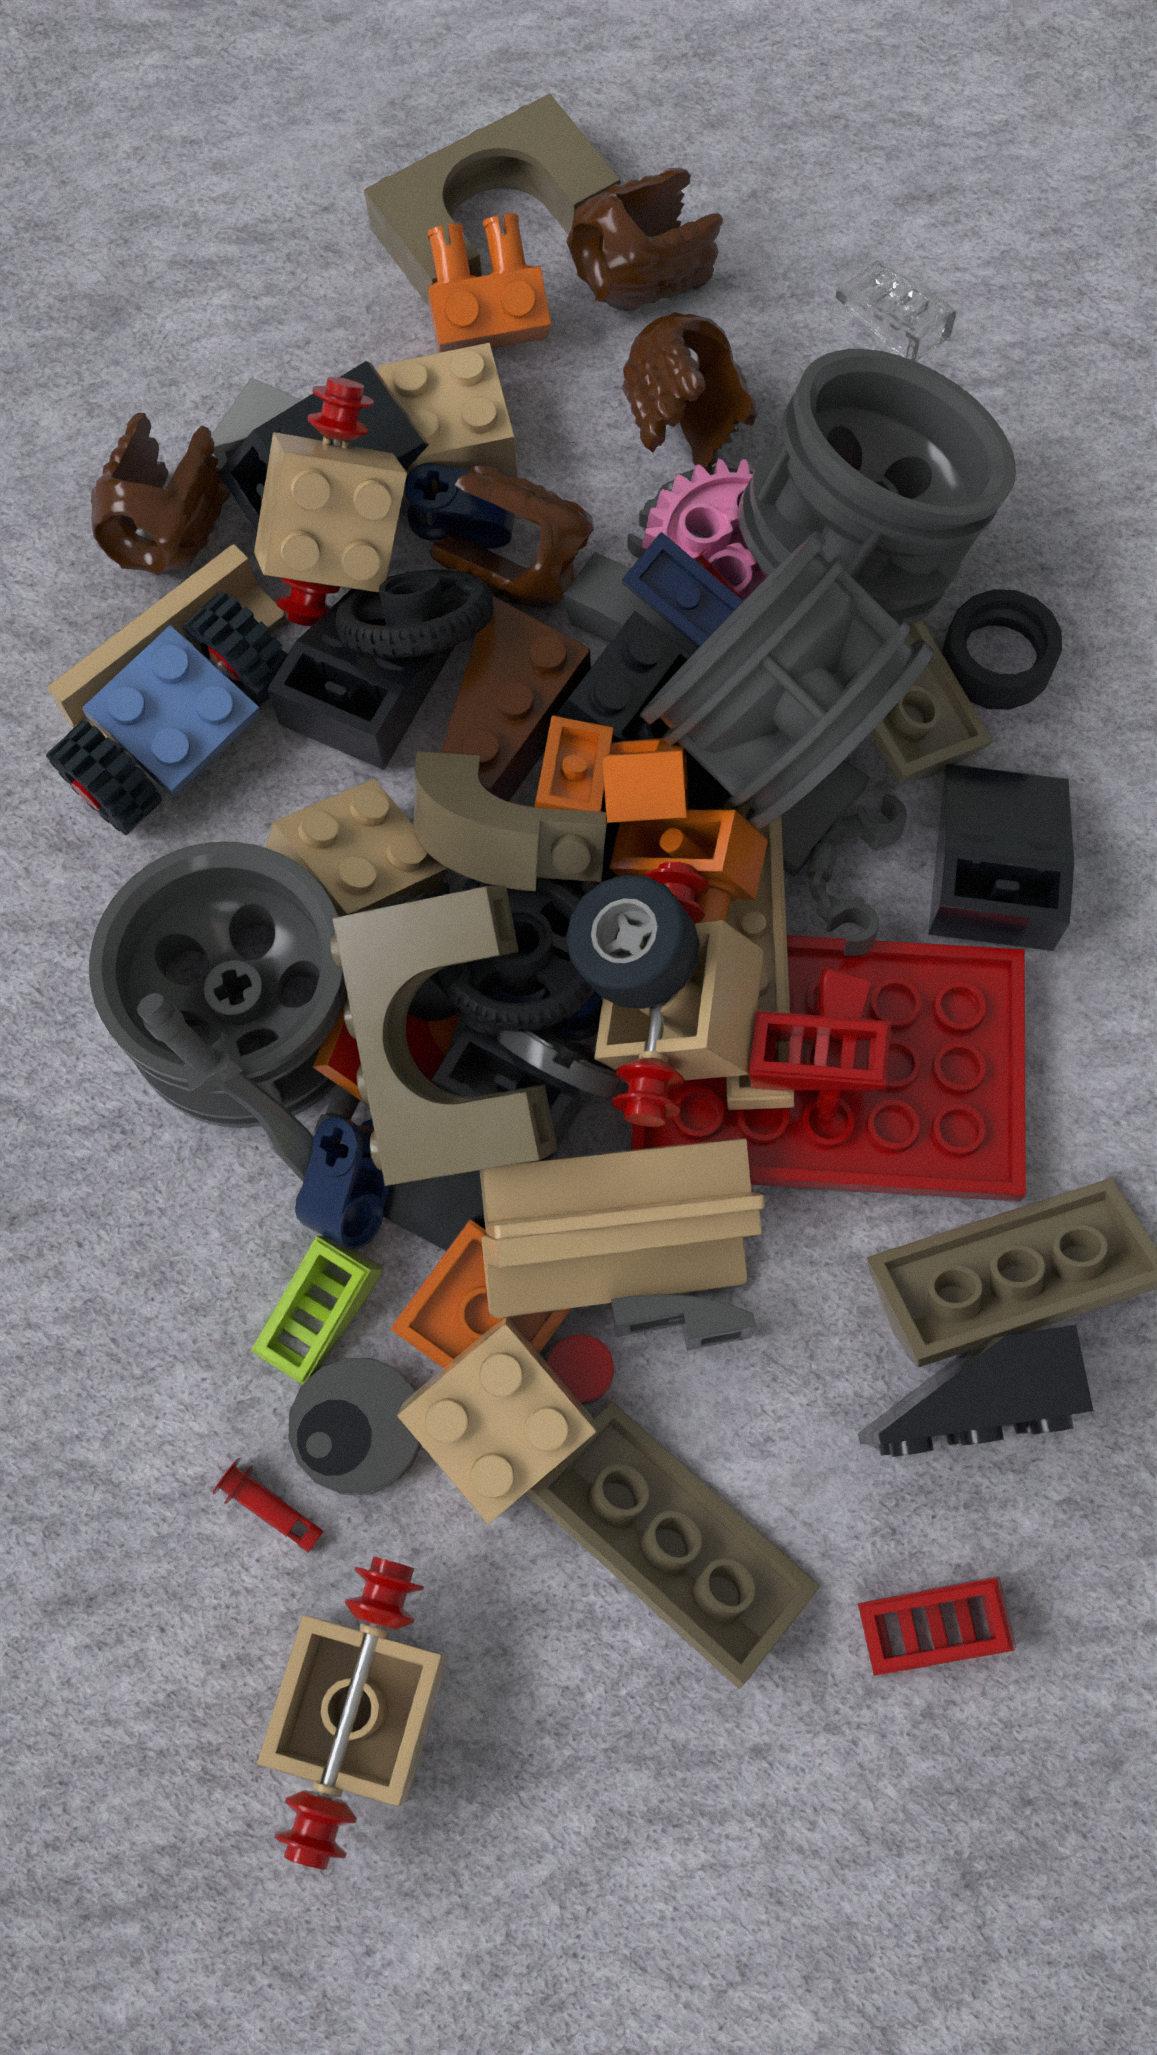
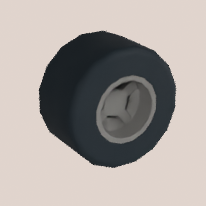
[566,875,700,1009]

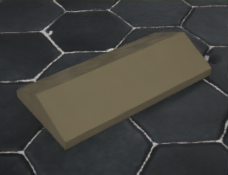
[870,620,993,782]
[867,1178,1157,1367]
[525,1401,820,1690]

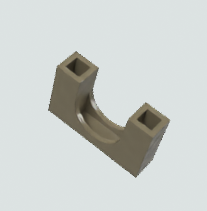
[364,93,620,306]
[331,886,558,1186]

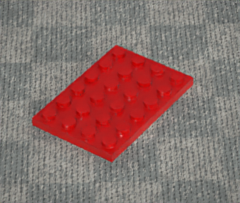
[631,935,1026,1202]

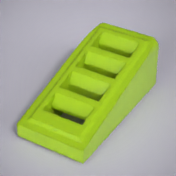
[251,1236,384,1385]

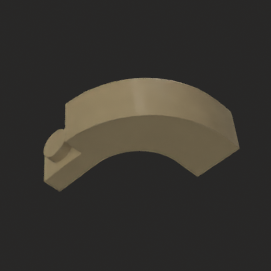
[414,752,606,891]

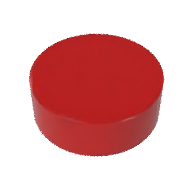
[547,1334,614,1405]

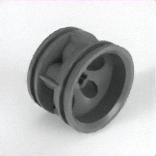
[738,349,1016,625]
[640,531,934,829]
[89,841,347,1128]

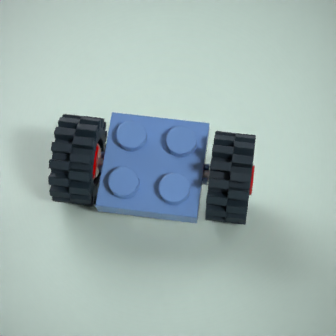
[46,592,288,835]

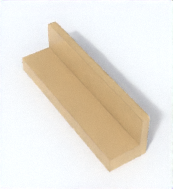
[46,544,286,746]
[480,1138,765,1239]
[481,1209,762,1318]

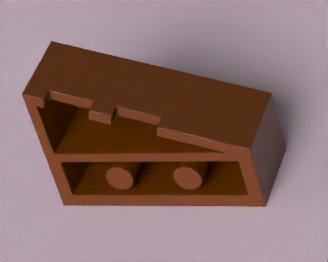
[441,595,591,802]

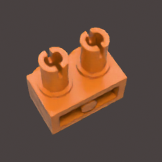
[427,213,551,353]
[609,810,768,924]

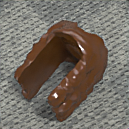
[566,167,723,311]
[622,312,759,472]
[91,413,230,575]
[430,465,594,606]

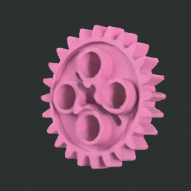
[642,459,768,600]

